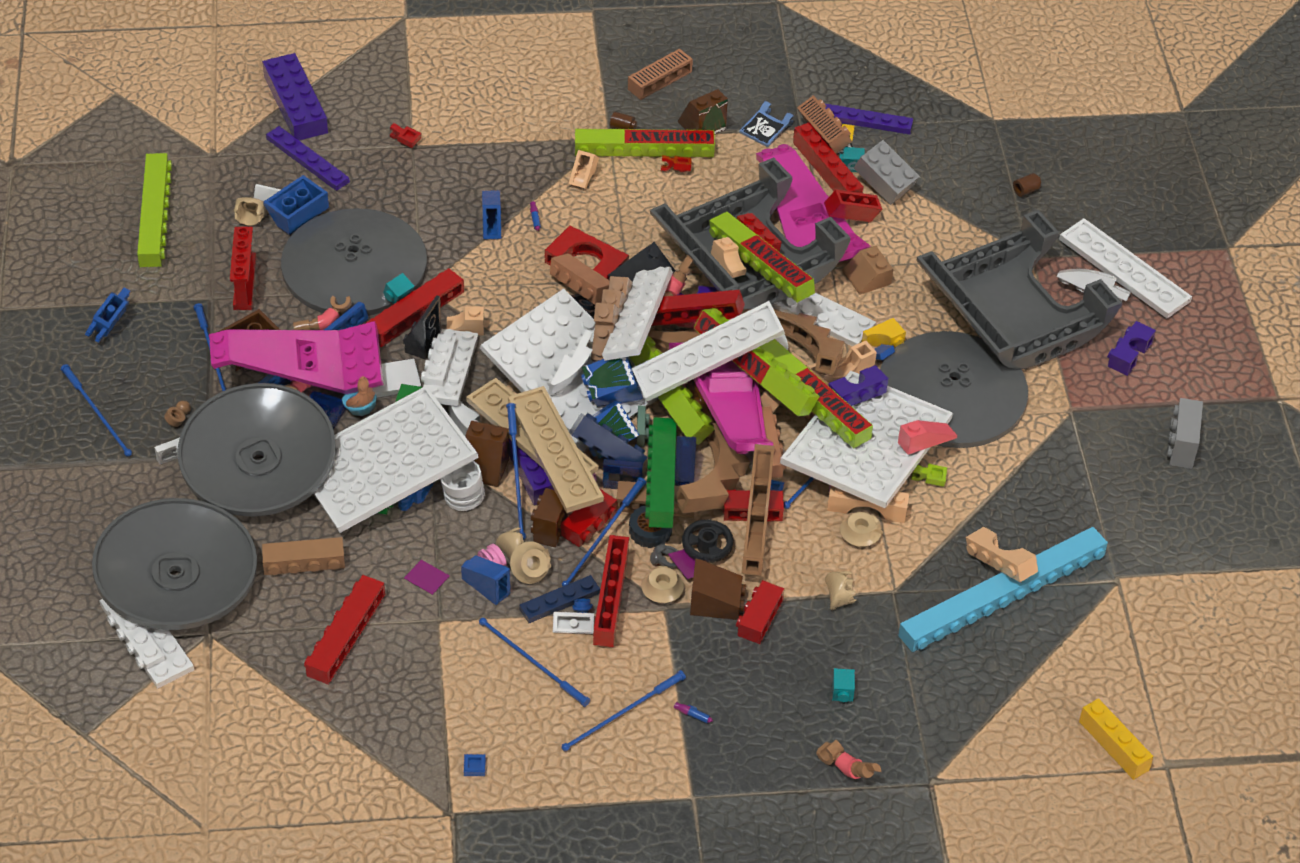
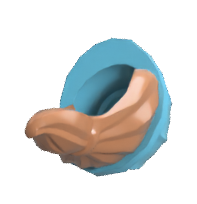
[342,376,377,416]

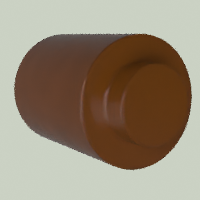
[610,111,637,129]
[1013,173,1041,197]

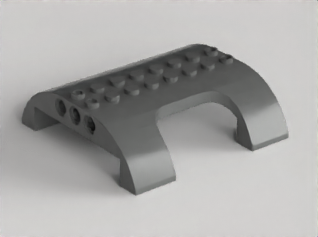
[650,157,850,309]
[916,210,1122,369]

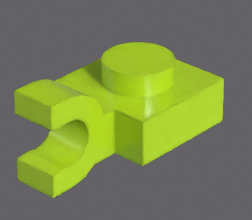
[911,464,947,487]

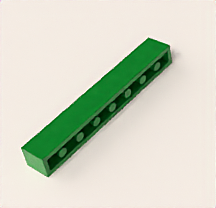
[645,417,676,528]

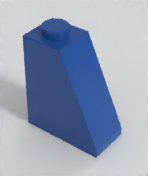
[482,190,501,239]
[461,555,510,605]

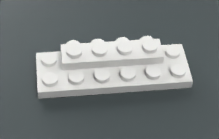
[421,329,478,406]
[99,599,194,689]

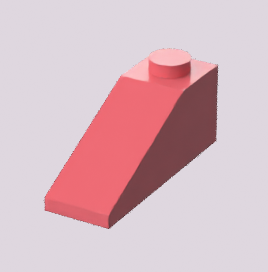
[898,420,957,455]

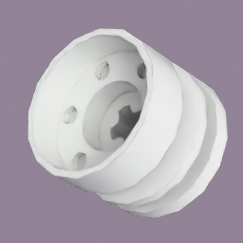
[440,461,485,511]

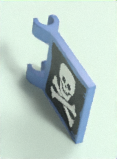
[739,101,794,147]

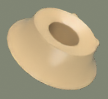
[840,512,883,546]
[510,542,552,584]
[641,566,684,603]

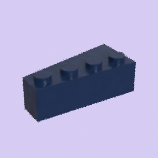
[569,412,647,476]

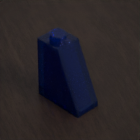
[675,436,696,486]

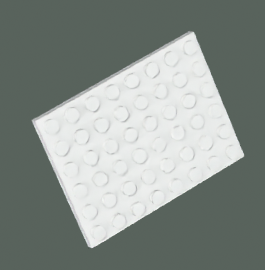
[480,289,659,453]
[780,371,953,508]
[313,386,479,533]

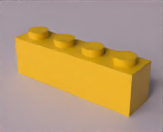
[1079,698,1154,780]

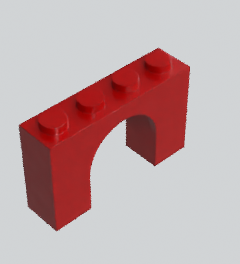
[545,225,629,281]

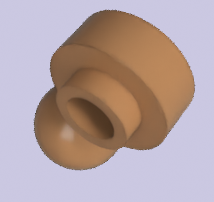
[164,401,191,427]

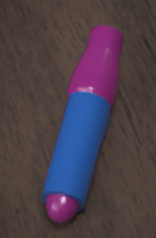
[530,201,541,231]
[674,702,712,723]

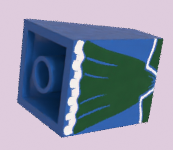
[581,357,644,407]
[588,400,639,459]

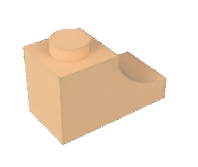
[568,150,599,189]
[711,237,747,278]
[446,306,484,335]

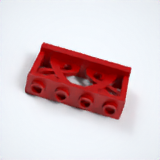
[230,227,257,310]

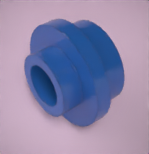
[572,599,593,613]

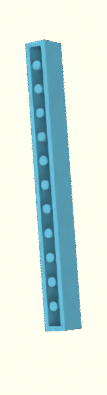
[898,527,1108,652]

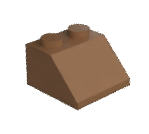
[842,246,893,295]

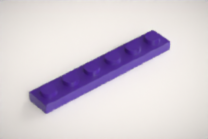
[825,104,913,135]
[266,126,350,191]

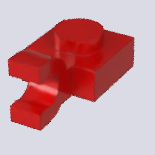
[390,123,422,148]
[661,155,692,172]

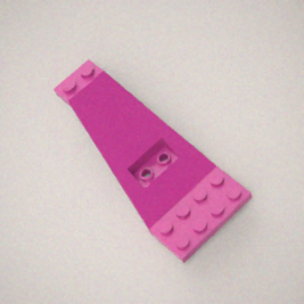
[756,144,871,262]
[209,321,384,394]
[669,342,773,454]

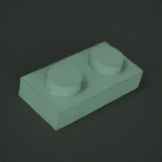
[636,405,649,447]

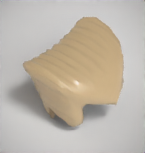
[234,197,268,226]
[496,527,524,560]
[825,571,856,610]

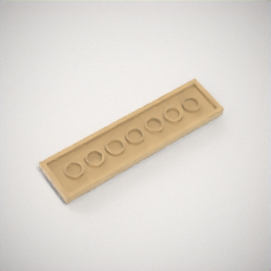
[466,378,598,475]
[508,386,604,513]

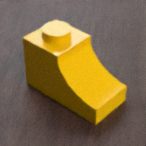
[862,318,906,348]

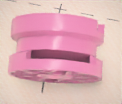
[478,544,507,567]

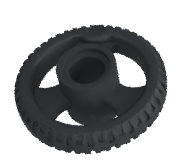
[682,519,733,563]

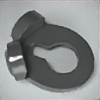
[650,543,679,569]

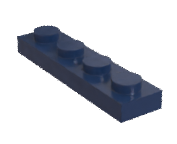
[519,575,600,624]

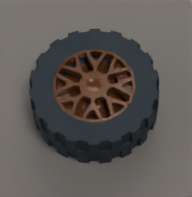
[629,506,672,548]

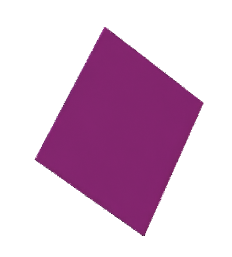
[668,549,695,579]
[404,560,450,595]

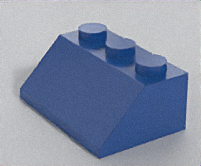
[263,175,329,235]

